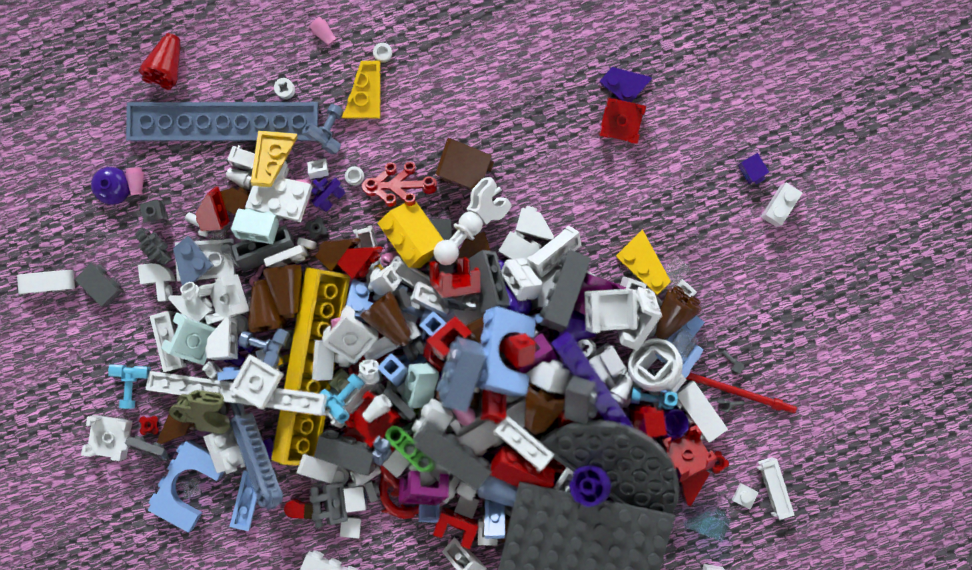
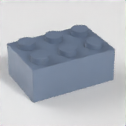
[437,337,486,412]

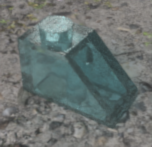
[683,509,731,542]

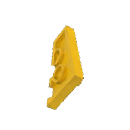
[342,61,381,119]
[251,131,298,187]

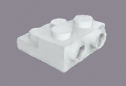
[204,427,245,474]

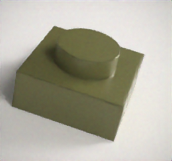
[327,368,350,393]

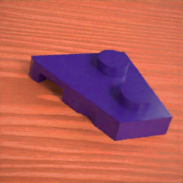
[599,67,652,102]

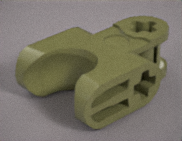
[169,390,231,434]

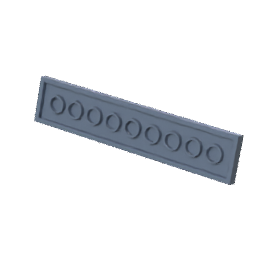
[126,102,319,141]

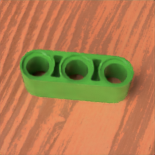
[386,426,436,473]

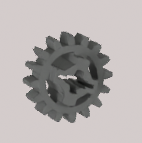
[135,228,171,265]

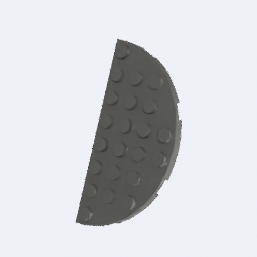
[538,421,679,514]

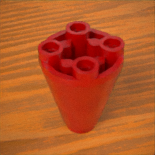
[138,33,181,90]

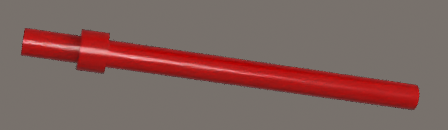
[686,372,797,414]

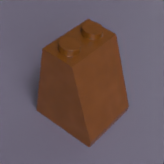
[435,137,494,191]

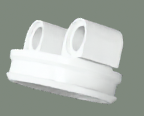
[628,338,686,393]

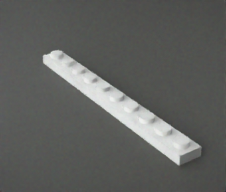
[146,371,327,415]

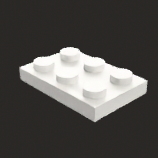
[245,177,313,222]
[175,239,236,281]

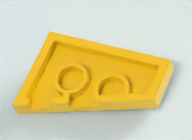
[616,229,671,297]

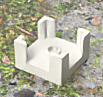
[198,274,249,325]
[322,305,378,364]
[81,415,132,461]

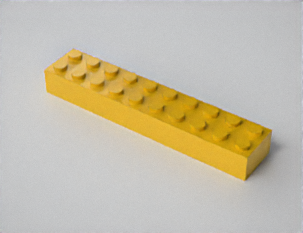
[271,267,350,465]

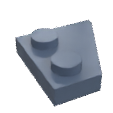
[173,236,214,286]

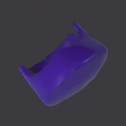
[661,409,689,441]

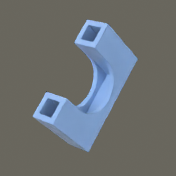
[476,306,536,398]
[377,311,446,387]
[148,440,225,533]

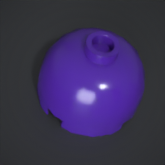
[91,167,130,205]
[569,466,611,507]

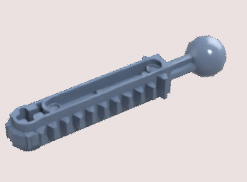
[226,379,283,510]

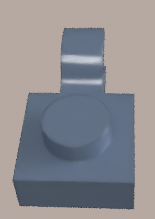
[373,436,392,466]

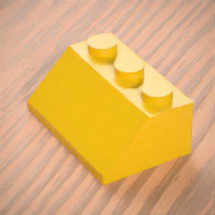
[377,202,444,268]

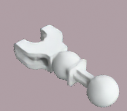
[434,177,511,265]

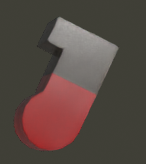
[284,499,322,519]

